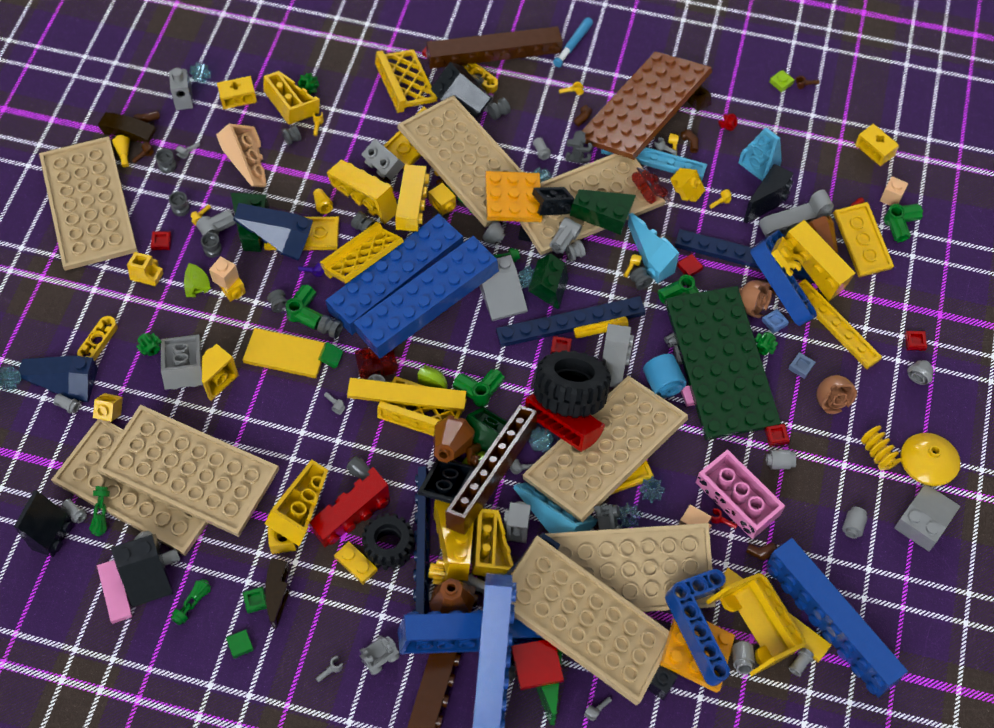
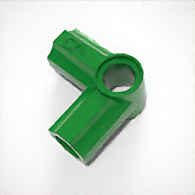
[883,204,923,243]
[657,275,699,305]
[286,284,323,330]
[453,369,505,407]

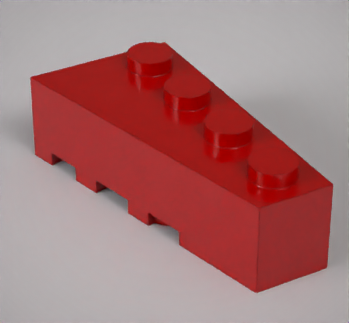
[309,467,390,547]

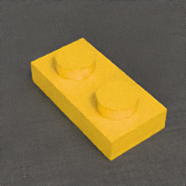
[334,541,378,584]

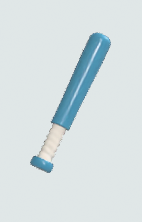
[553,17,593,67]

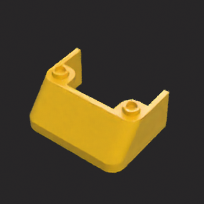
[706,573,805,676]

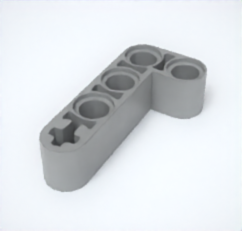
[759,189,834,237]

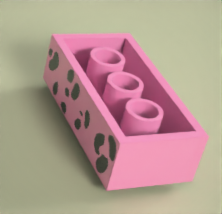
[696,449,785,540]

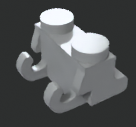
[360,635,400,675]

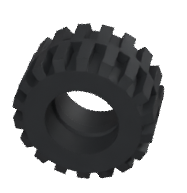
[362,513,415,570]

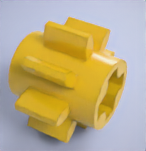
[428,559,447,585]

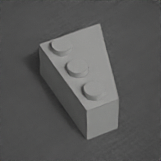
[602,324,634,388]

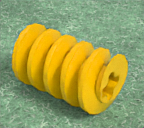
[861,425,902,471]

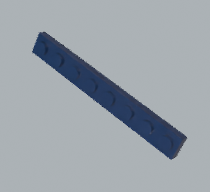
[675,229,814,283]
[496,296,646,347]
[413,466,431,614]

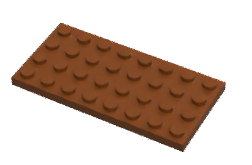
[582,51,712,160]

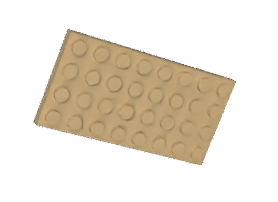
[398,95,523,227]
[39,136,138,271]
[520,153,665,255]
[522,376,688,522]
[97,405,279,537]
[51,419,208,556]
[546,523,715,612]
[511,536,670,705]

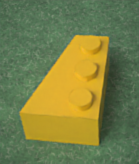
[263,71,320,125]
[471,508,513,576]

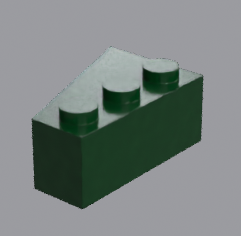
[569,189,636,235]
[230,192,269,252]

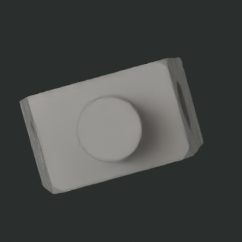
[169,68,193,110]

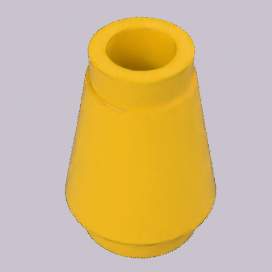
[313,188,333,214]

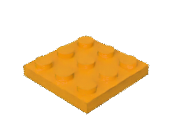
[485,171,542,222]
[660,611,735,693]

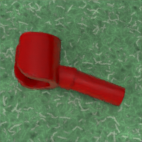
[710,508,738,529]

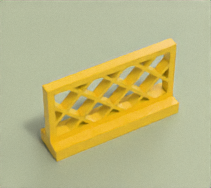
[375,49,437,113]
[320,222,404,283]
[377,376,467,436]

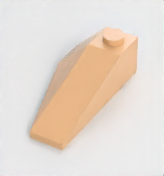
[216,123,267,188]

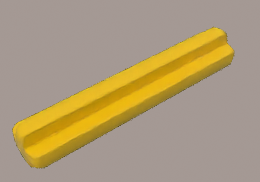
[574,317,629,339]

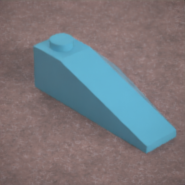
[513,482,598,533]

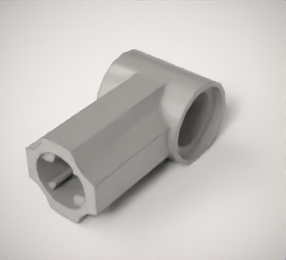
[196,210,236,235]
[550,217,582,254]

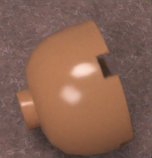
[739,280,772,318]
[816,375,857,414]

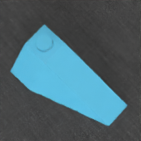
[738,127,782,181]
[628,213,679,283]

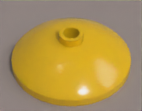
[900,433,961,486]

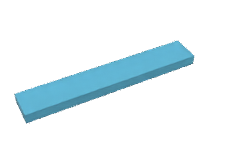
[601,147,707,181]

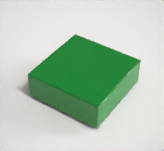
[318,342,343,368]
[242,587,267,614]
[226,630,254,658]

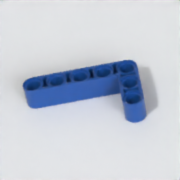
[750,230,817,326]
[665,569,730,686]

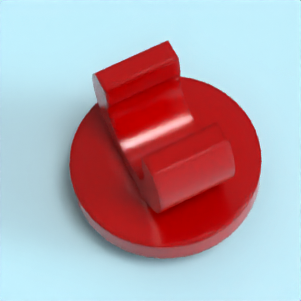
[718,113,738,131]

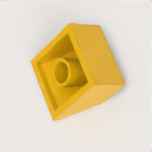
[202,344,239,401]

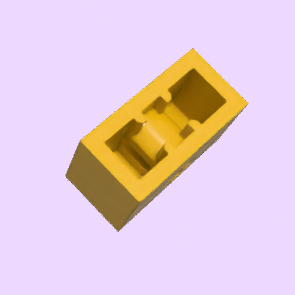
[217,76,257,109]
[855,124,899,167]

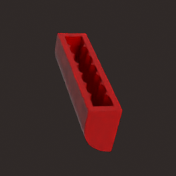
[525,394,605,452]

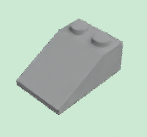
[479,255,528,321]
[161,334,203,390]
[894,485,960,551]

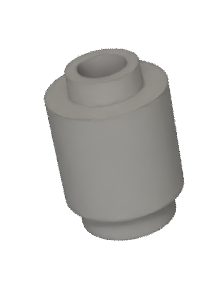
[766,450,796,470]
[842,507,868,539]
[732,641,755,674]

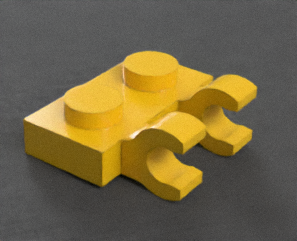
[771,237,804,276]

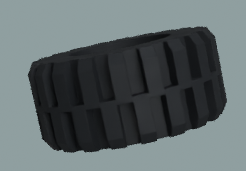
[534,350,611,418]

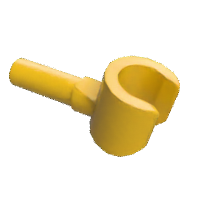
[559,82,584,95]
[313,112,324,136]
[668,133,679,156]
[709,189,731,209]
[191,205,211,226]
[623,254,642,278]

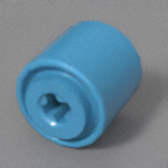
[643,354,687,398]

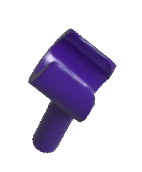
[298,263,324,277]

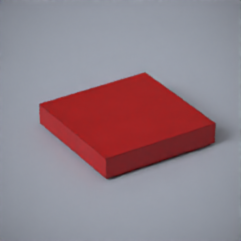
[511,640,564,690]

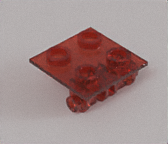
[632,167,671,204]
[355,348,398,379]

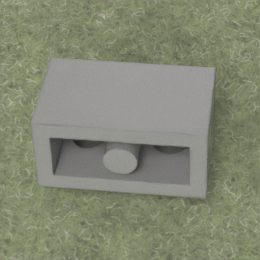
[361,139,405,181]
[504,501,531,543]

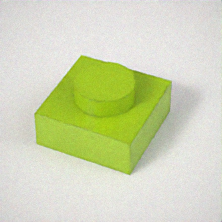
[769,70,794,93]

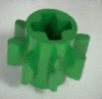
[297,73,320,94]
[755,332,778,355]
[136,333,162,356]

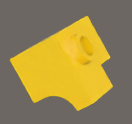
[670,168,705,202]
[127,252,163,286]

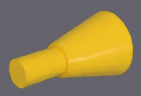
[112,135,130,167]

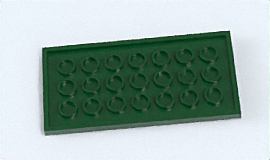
[664,286,781,440]

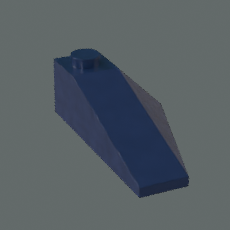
[233,203,313,260]
[17,356,98,402]

